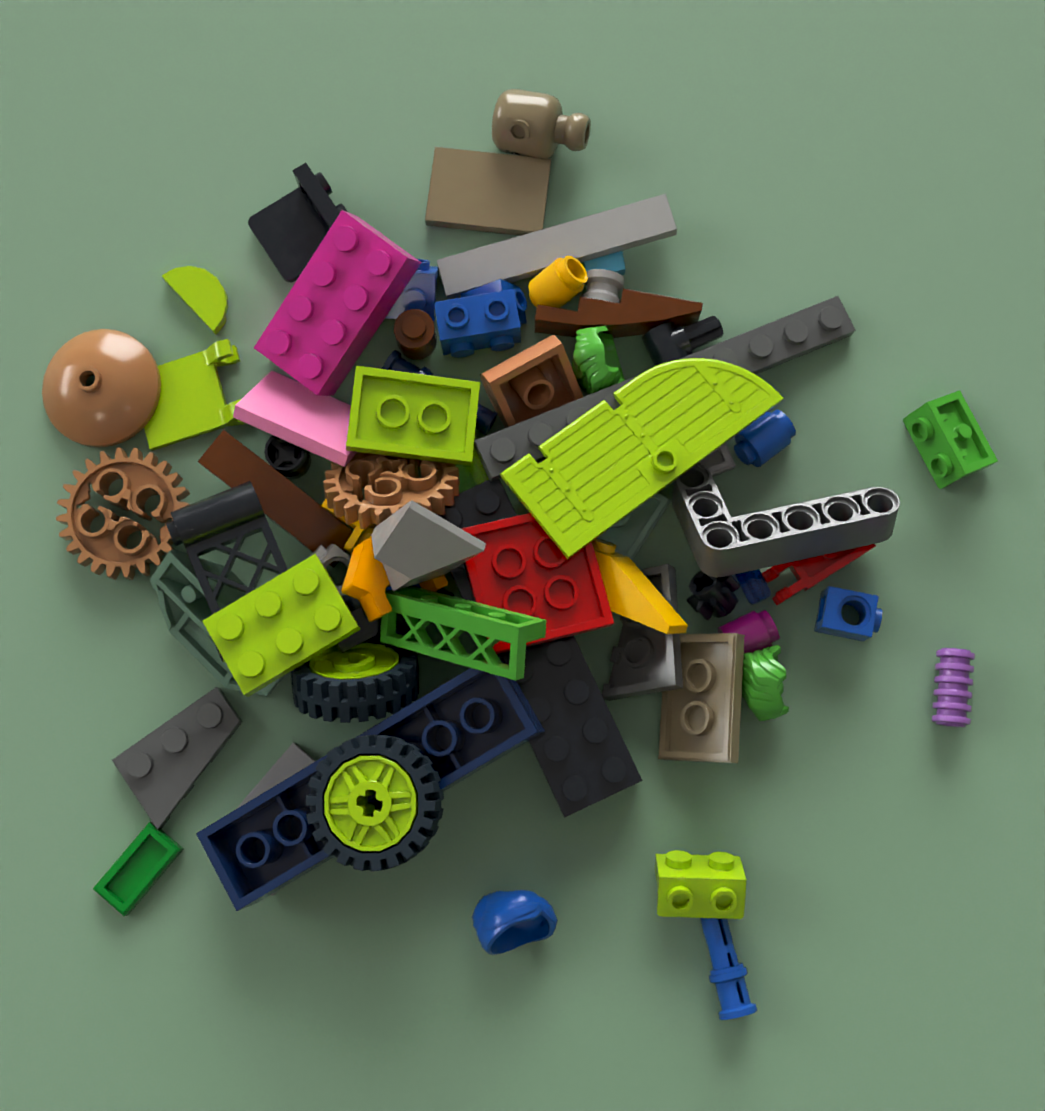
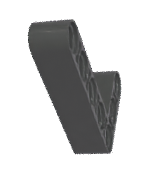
[672,463,900,577]

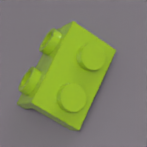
[655,850,747,919]

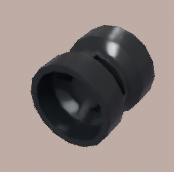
[264,435,312,480]

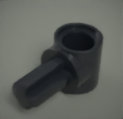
[642,316,724,366]

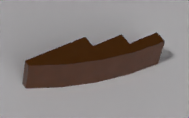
[535,288,703,338]
[197,429,353,568]

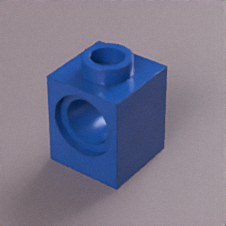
[814,586,882,642]

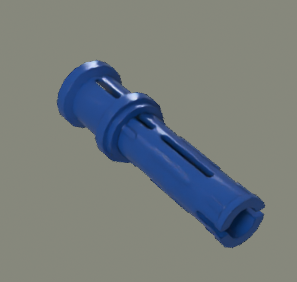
[700,918,757,1020]

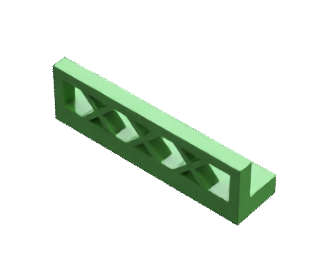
[380,586,546,681]

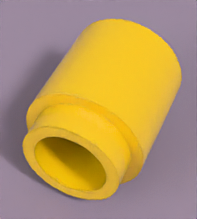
[528,255,588,308]

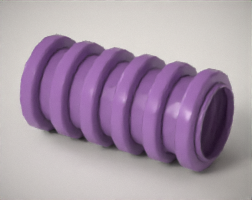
[932,648,975,727]

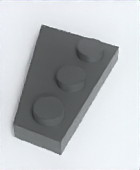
[602,564,683,701]
[112,687,242,829]

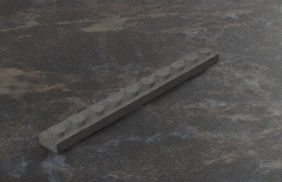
[474,296,856,482]

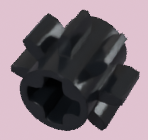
[687,571,740,620]

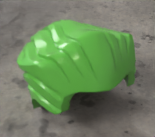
[572,326,625,395]
[742,645,789,721]

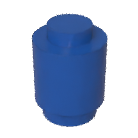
[734,409,796,467]

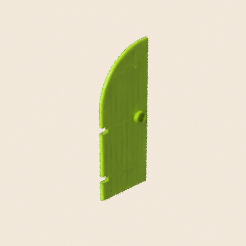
[500,358,784,560]

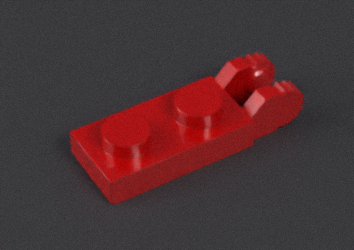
[757,544,876,606]

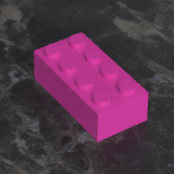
[254,210,422,396]

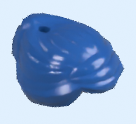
[472,890,558,955]

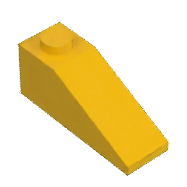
[592,539,688,634]

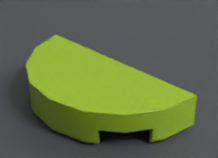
[162,266,228,335]

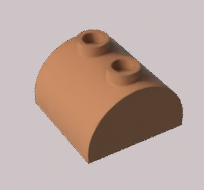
[480,335,583,428]

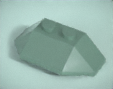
[150,549,285,696]

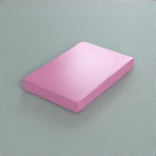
[233,371,357,467]

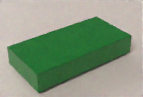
[93,822,184,916]

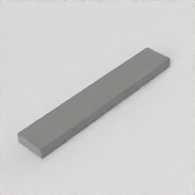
[437,194,677,300]

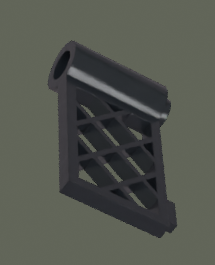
[166,481,288,662]

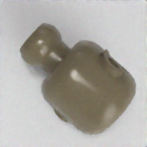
[492,89,591,159]

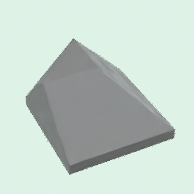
[371,500,486,591]

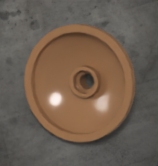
[42,329,161,447]

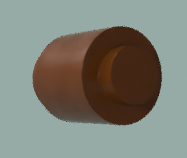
[394,309,437,360]

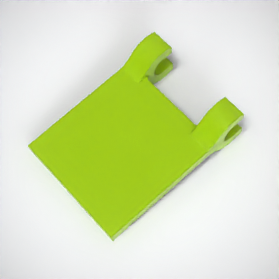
[144,339,247,451]

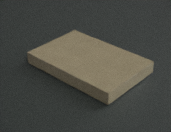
[425,147,551,236]
[658,633,745,764]

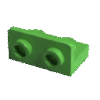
[903,390,998,489]

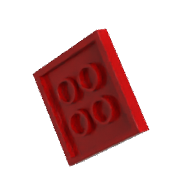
[462,513,614,654]

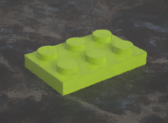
[346,366,480,466]
[202,554,361,697]

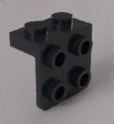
[248,162,348,283]

